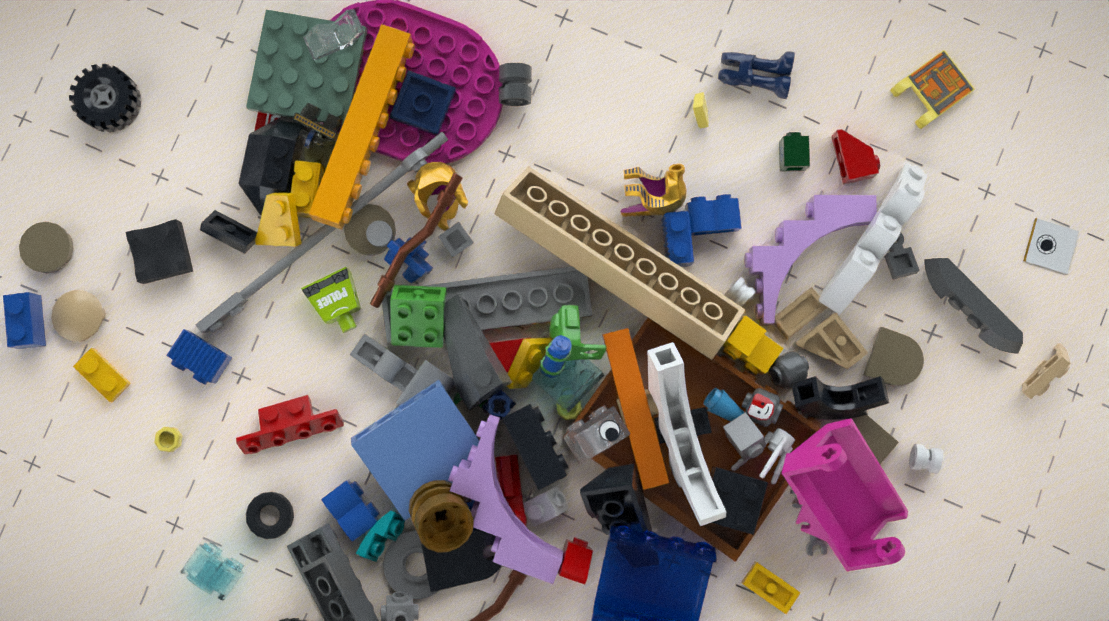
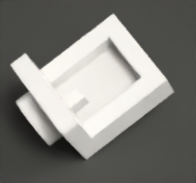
[523,486,568,527]

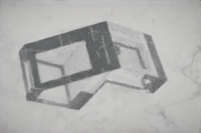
[303,9,365,60]

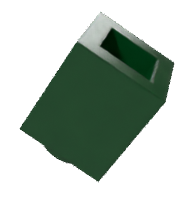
[779,132,810,172]

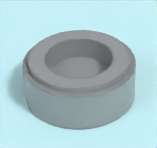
[366,221,393,247]

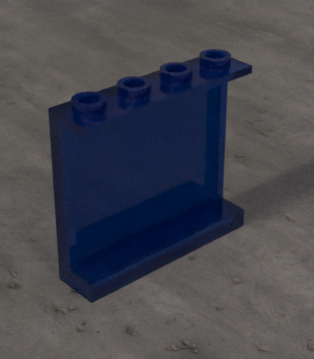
[591,526,717,621]

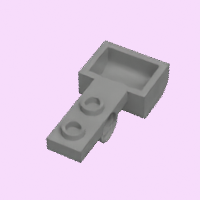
[350,334,455,406]

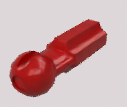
[495,454,527,526]

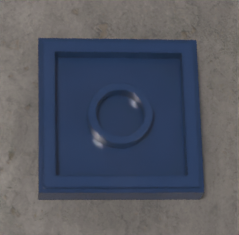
[390,70,456,136]

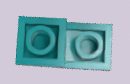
[356,510,406,562]

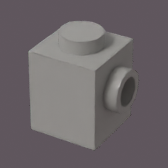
[723,412,766,461]

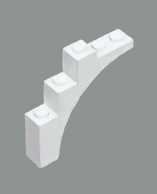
[818,162,928,315]
[647,342,726,526]

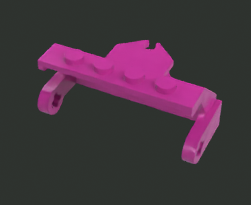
[782,418,908,572]

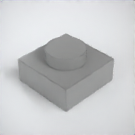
[438,222,474,257]

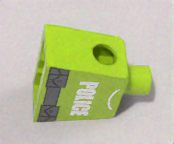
[301,267,361,333]

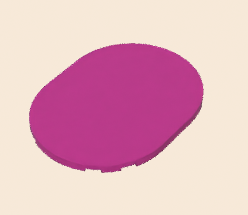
[324,0,503,164]

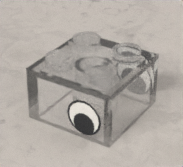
[564,405,630,465]

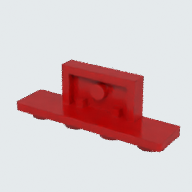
[236,395,344,455]

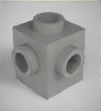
[380,592,419,621]

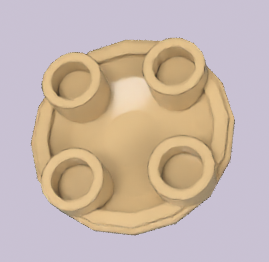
[51,290,106,342]

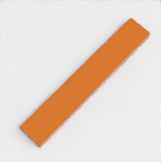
[602,328,669,490]

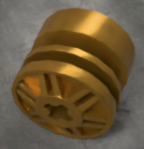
[409,480,474,552]

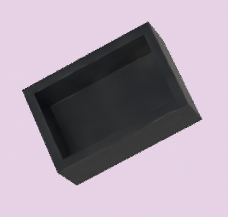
[502,404,569,491]

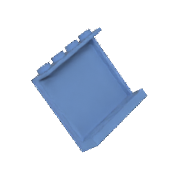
[351,380,480,520]

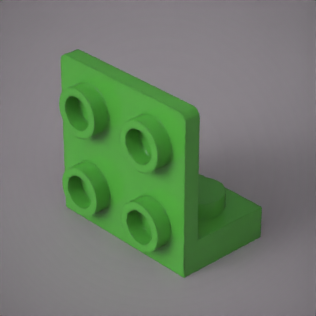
[390,285,447,348]

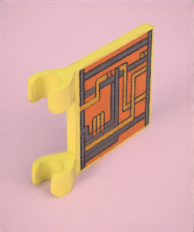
[890,50,975,129]

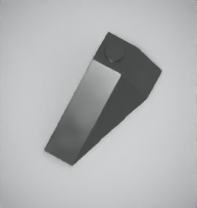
[444,294,513,410]

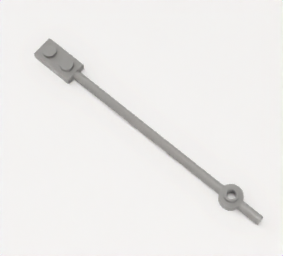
[195,132,448,334]

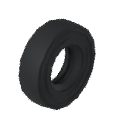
[246,492,294,539]

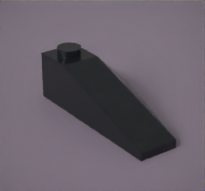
[580,464,659,567]

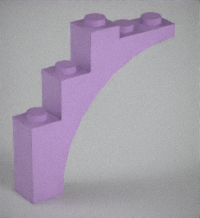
[744,195,877,326]
[448,414,564,584]

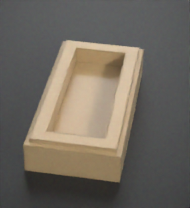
[774,287,827,339]

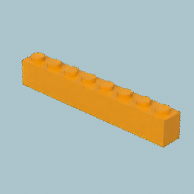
[309,24,415,230]

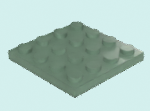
[246,9,367,126]

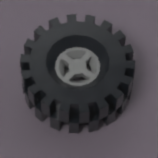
[69,64,141,133]

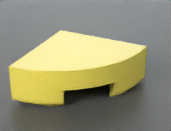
[693,92,709,129]

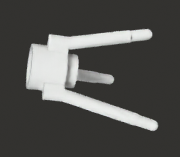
[731,428,795,484]

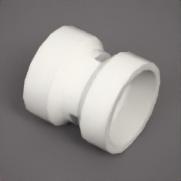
[909,444,943,474]

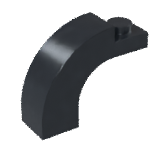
[791,376,889,420]

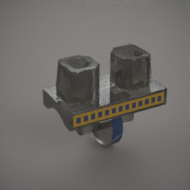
[292,103,343,150]

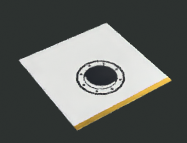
[1023,218,1079,274]

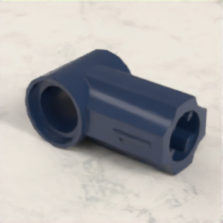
[482,390,516,422]

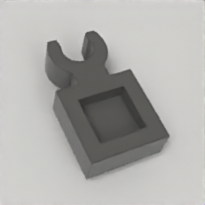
[884,232,920,280]

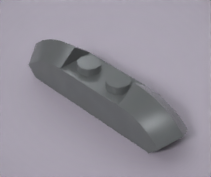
[924,258,1023,354]

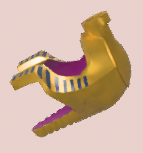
[407,162,468,231]
[620,164,687,217]

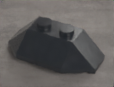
[238,117,307,215]

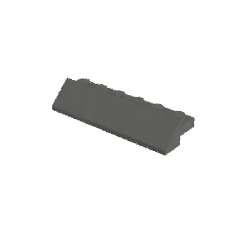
[287,523,379,621]

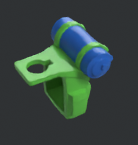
[540,305,606,378]

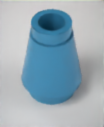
[703,388,744,422]

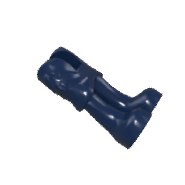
[718,51,795,99]

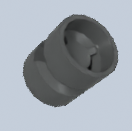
[499,63,532,106]

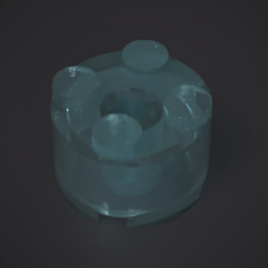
[180,542,245,601]

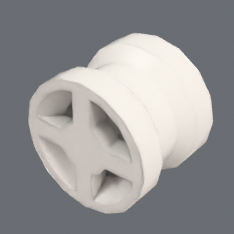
[724,277,756,307]

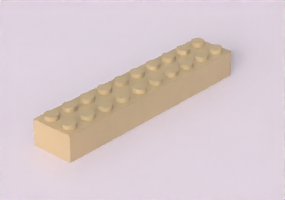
[494,166,745,360]

